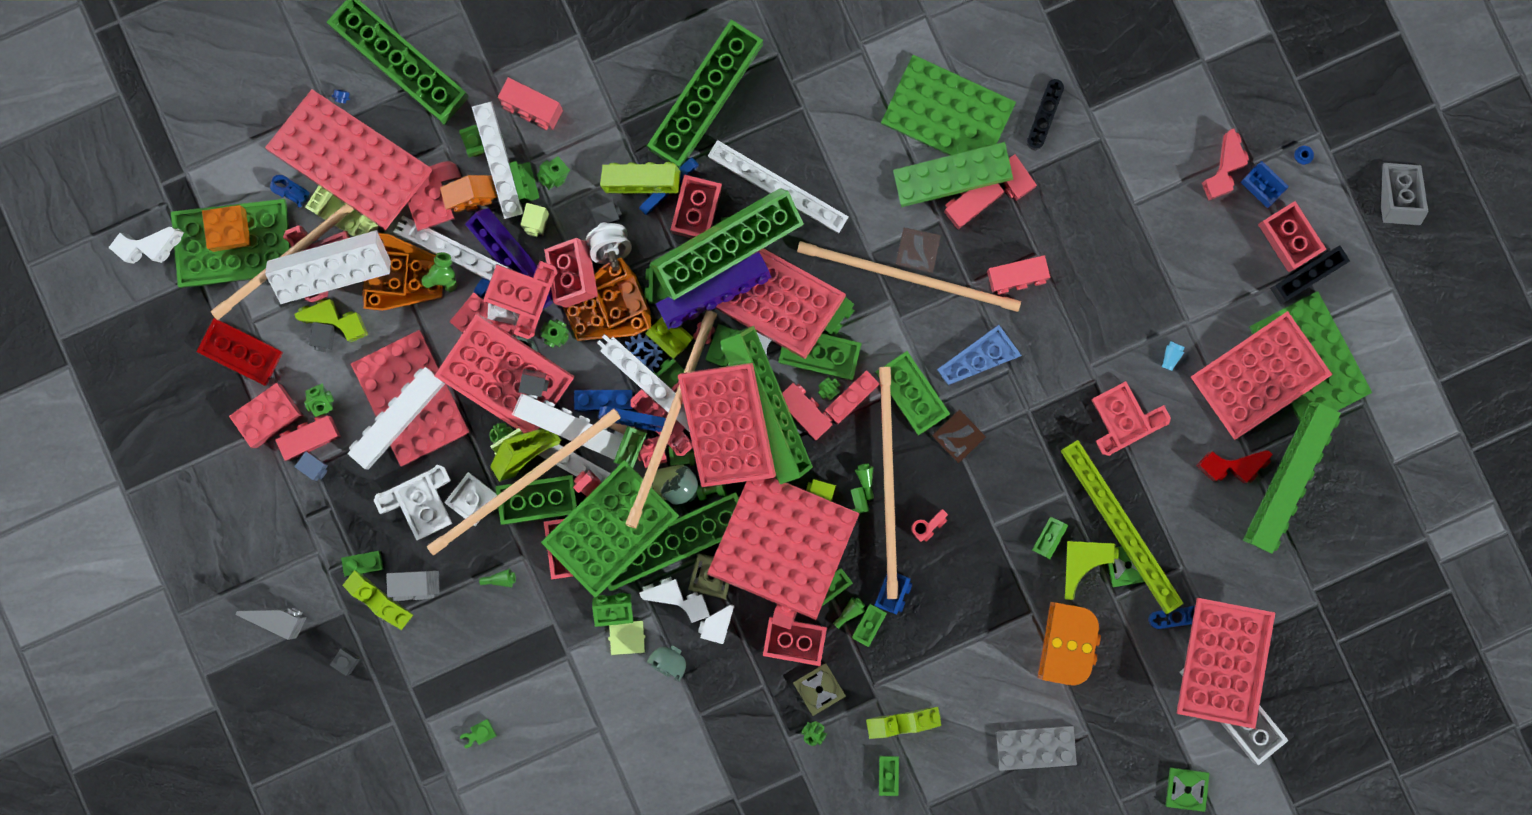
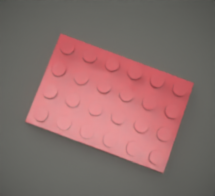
[715,248,846,359]
[1190,311,1332,440]
[434,313,574,433]
[351,330,471,467]
[678,363,776,487]
[1176,598,1275,729]

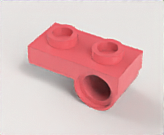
[573,470,602,497]
[911,509,948,542]

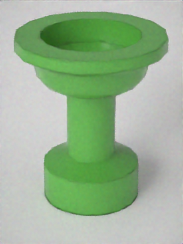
[697,484,727,501]

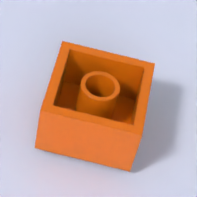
[440,175,498,212]
[202,205,251,252]

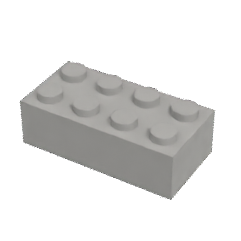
[386,571,440,601]

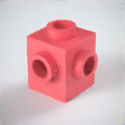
[638,436,667,468]

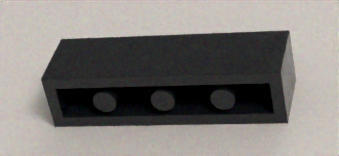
[1270,245,1350,304]

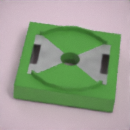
[1108,546,1145,587]
[1165,767,1210,812]

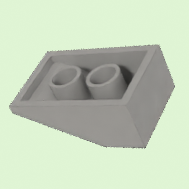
[1381,163,1428,225]
[235,608,307,640]

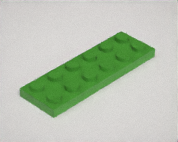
[893,142,1014,207]

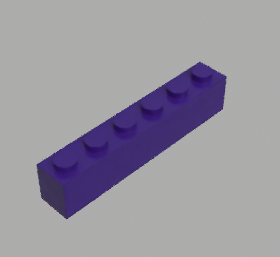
[465,208,553,310]
[656,252,772,329]

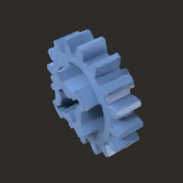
[625,334,663,372]

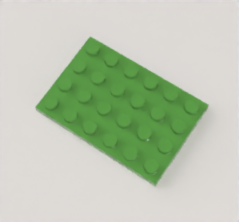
[881,55,1016,156]
[171,199,291,288]
[1249,291,1372,422]
[541,460,679,598]

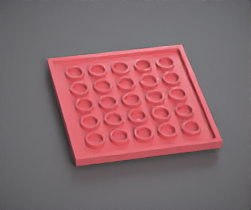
[707,478,859,620]

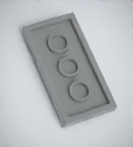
[996,726,1077,771]

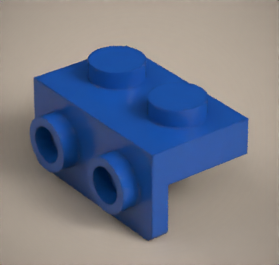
[1240,161,1289,208]
[874,573,913,615]

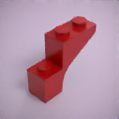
[1196,450,1273,483]

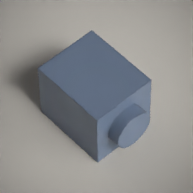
[295,451,328,481]

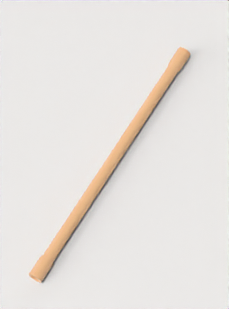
[210,204,354,320]
[797,241,1021,312]
[625,310,717,529]
[879,367,899,599]
[427,408,621,555]

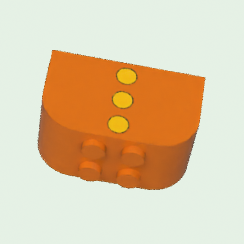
[1037,602,1101,685]

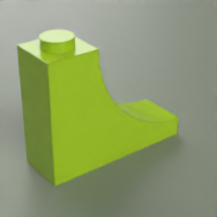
[490,428,561,482]
[1065,541,1119,600]

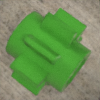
[818,377,841,401]
[490,423,513,443]
[801,722,827,746]

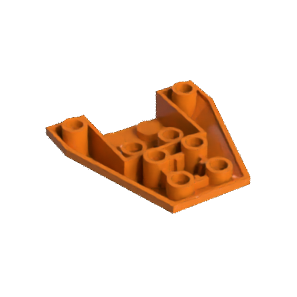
[362,233,443,311]
[563,257,651,341]

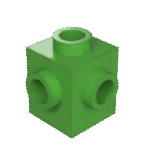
[537,156,570,190]
[540,319,569,348]
[304,383,334,417]

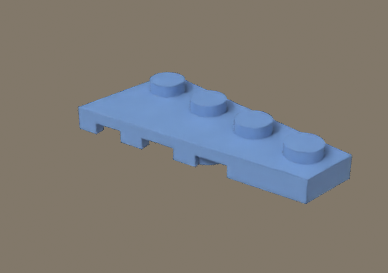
[937,325,1022,385]

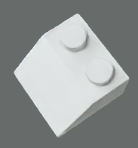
[698,604,734,644]

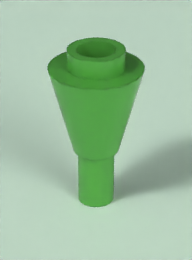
[855,463,874,500]
[479,568,516,588]
[833,598,865,629]

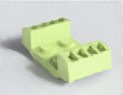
[305,186,379,237]

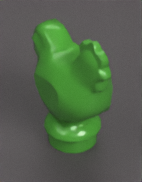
[422,252,458,292]

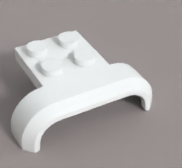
[374,465,452,540]

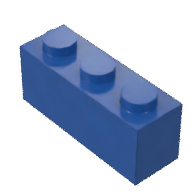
[574,390,634,411]

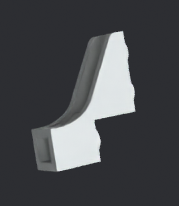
[109,227,184,264]
[639,577,710,623]

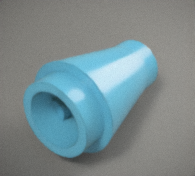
[1162,341,1185,371]

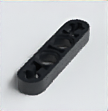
[1026,79,1064,150]

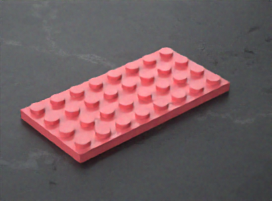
[265,89,432,230]

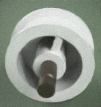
[586,222,632,271]

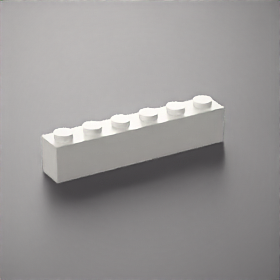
[472,101,524,219]
[348,367,445,470]
[512,394,624,459]

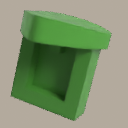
[669,446,695,466]
[851,487,869,513]

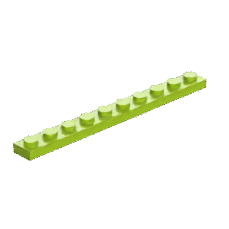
[1061,440,1184,614]

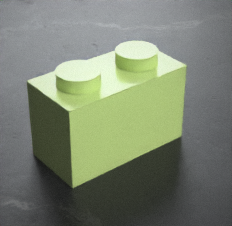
[521,203,549,237]

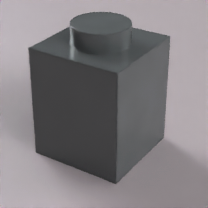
[591,201,622,226]
[309,322,336,352]
[519,369,549,397]
[330,648,361,676]

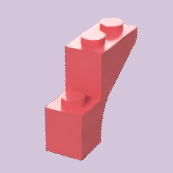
[1202,129,1249,201]

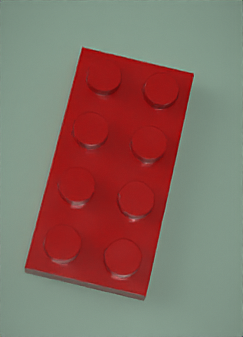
[196,318,283,386]

